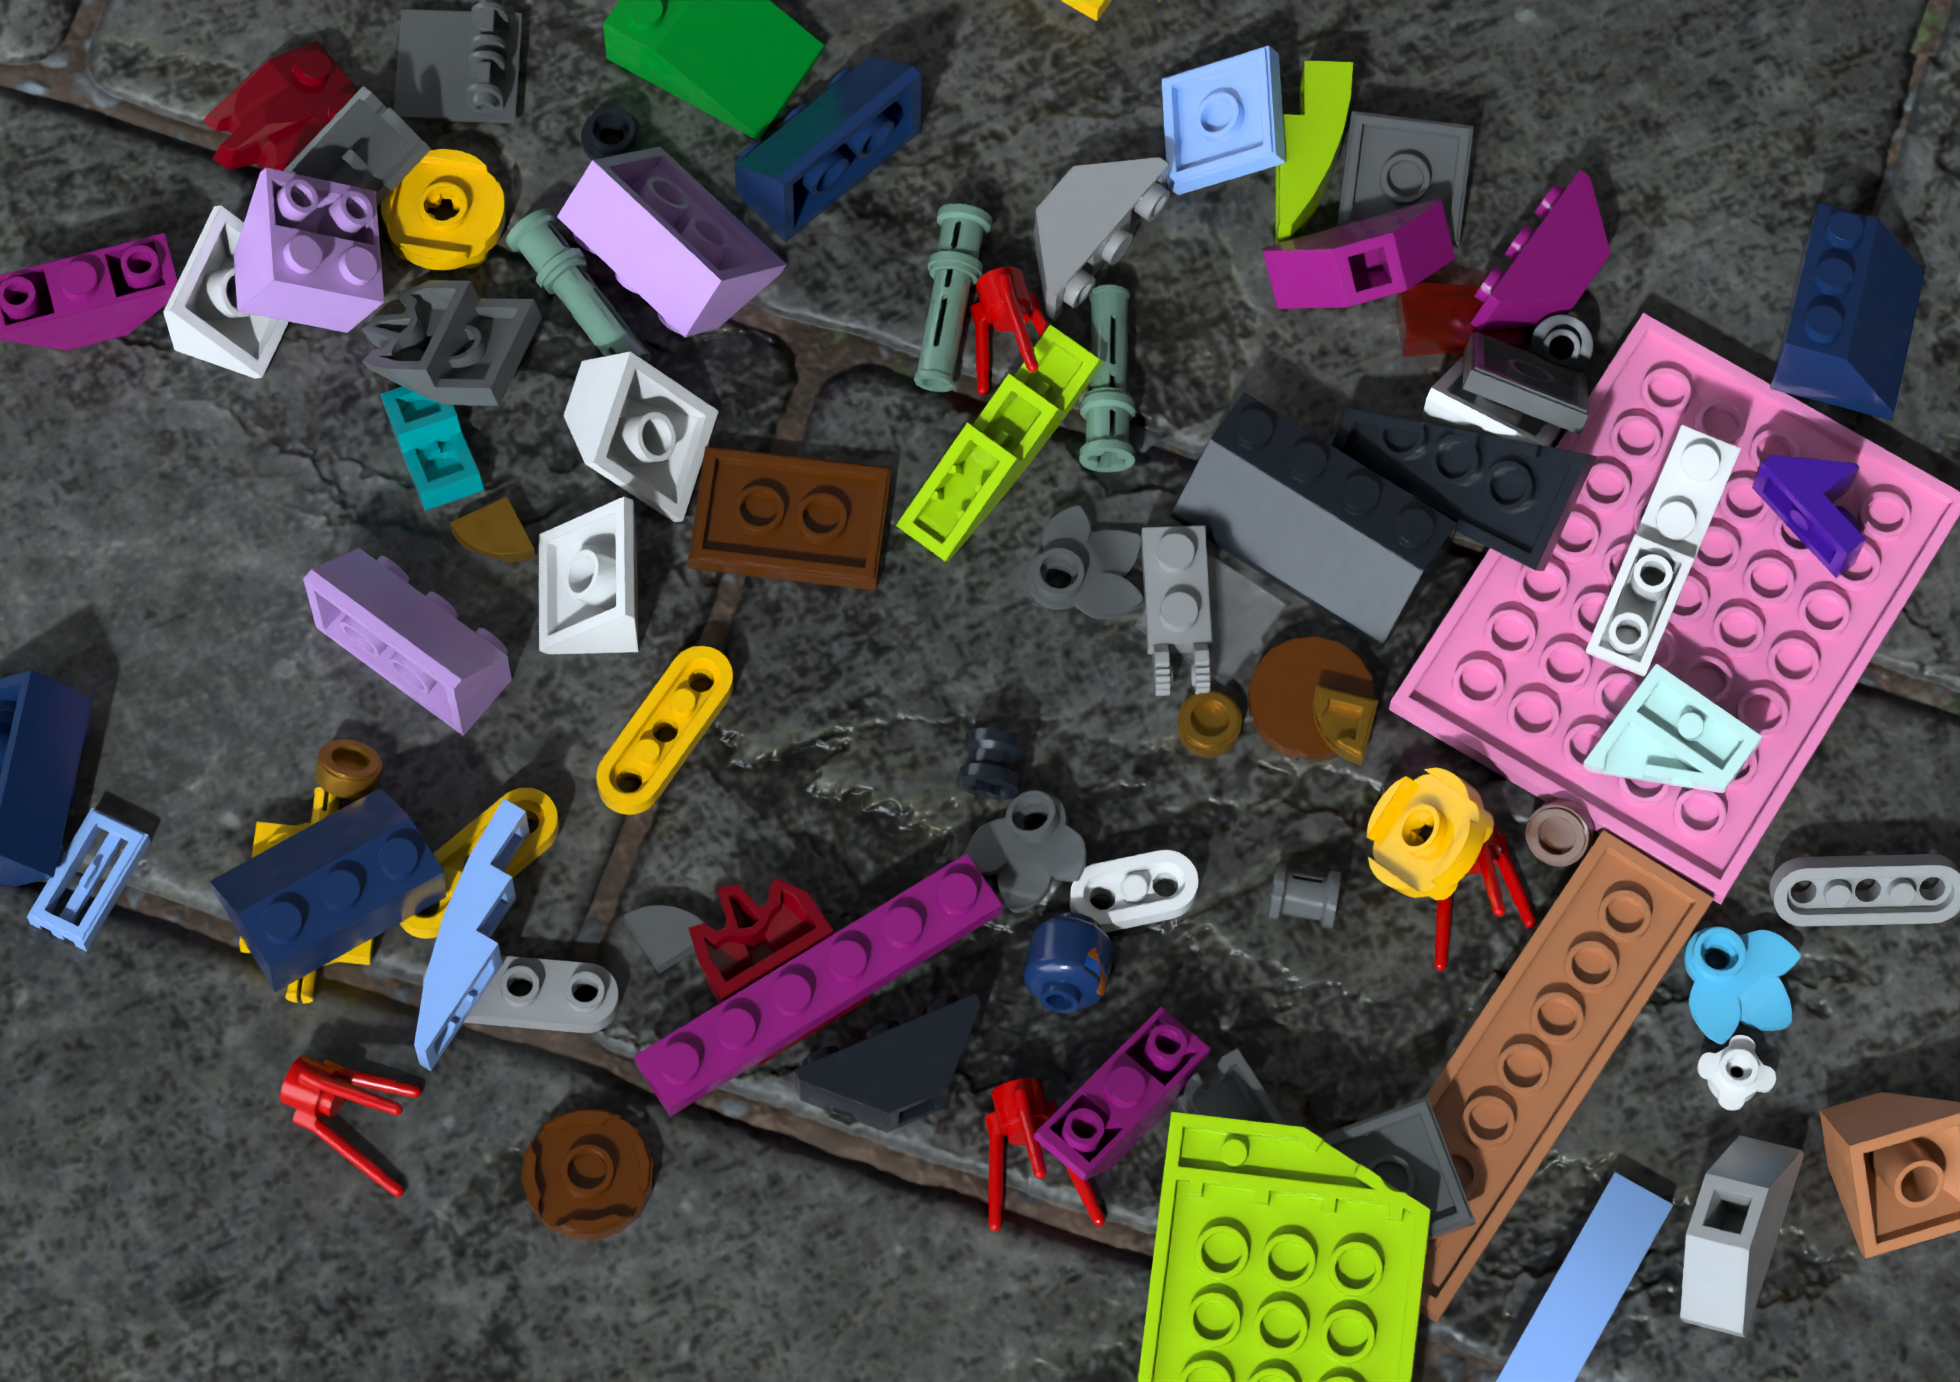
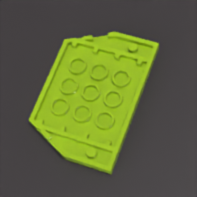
[1138,1112,1431,1382]

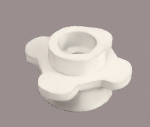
[1697,1035,1776,1111]

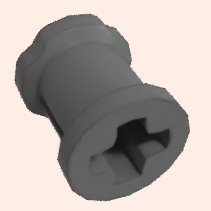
[1268,863,1341,929]

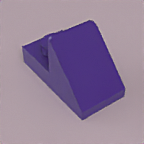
[1752,455,1866,578]

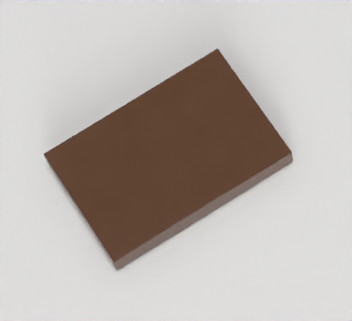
[688,446,892,591]

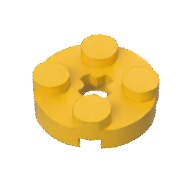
[381,149,506,270]
[1367,768,1494,900]

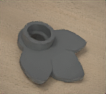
[1027,505,1143,619]
[963,790,1087,913]

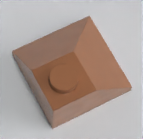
[1820,1092,1960,1259]

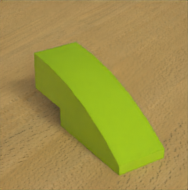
[1275,61,1353,244]

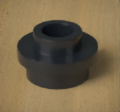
[581,107,643,160]
[1531,314,1593,371]

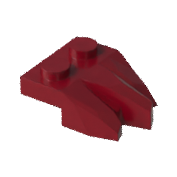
[203,41,359,180]
[688,878,869,1067]

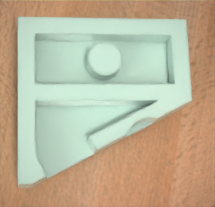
[1583,664,1762,793]

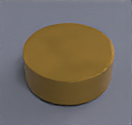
[1177,690,1242,757]
[314,739,382,799]

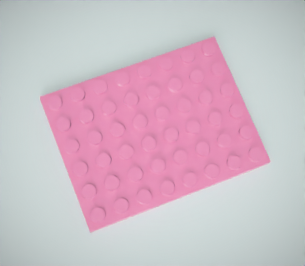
[1389,313,1960,905]

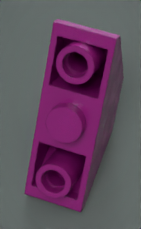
[1470,170,1611,331]
[1261,198,1455,309]
[0,233,178,351]
[1034,1007,1211,1181]

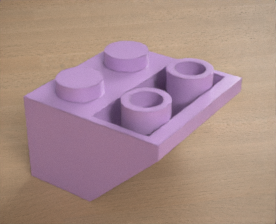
[234,168,384,333]

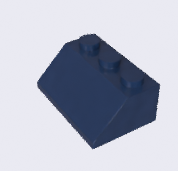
[735,55,922,243]
[1770,203,1925,420]
[0,670,93,887]
[209,788,446,992]

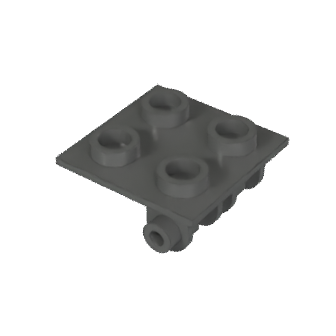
[394,0,523,124]

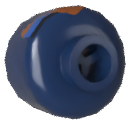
[1023,912,1114,1013]

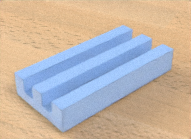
[27,808,151,952]

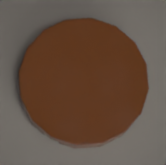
[1248,636,1376,761]
[521,1108,654,1240]

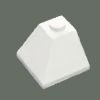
[563,352,719,522]

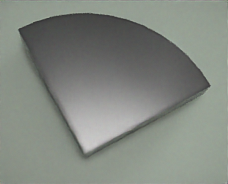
[624,905,704,974]

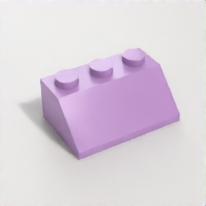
[557,147,787,337]
[303,548,512,736]

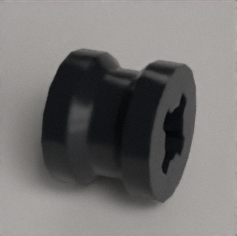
[957,728,1029,800]

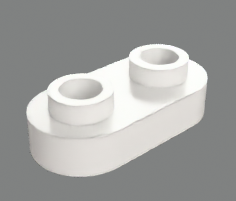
[1070,850,1199,932]

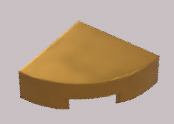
[450,497,535,563]
[1313,685,1378,766]

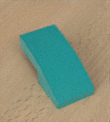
[380,386,484,511]

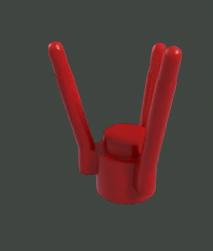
[970,267,1049,396]
[1434,809,1537,971]
[280,1055,422,1197]
[985,1078,1105,1231]

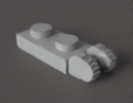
[1141,526,1212,696]

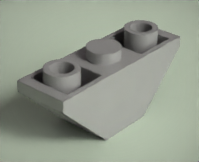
[1034,157,1170,322]
[1680,1135,1804,1338]

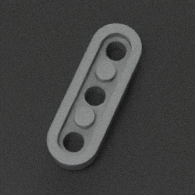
[1769,854,1960,927]
[423,955,620,1033]

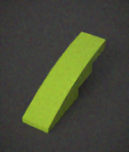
[896,324,1105,562]

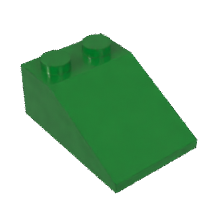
[603,0,824,140]

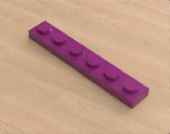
[634,853,1003,1117]

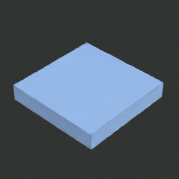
[1162,45,1286,195]

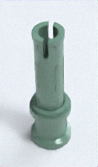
[914,204,992,392]
[506,208,652,362]
[1079,285,1136,472]

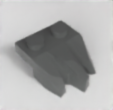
[362,280,542,406]

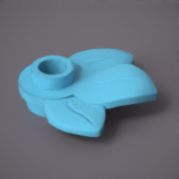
[1684,926,1801,1044]

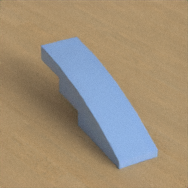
[414,799,530,1071]
[1496,1172,1673,1382]

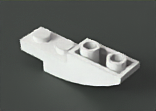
[1585,425,1741,677]

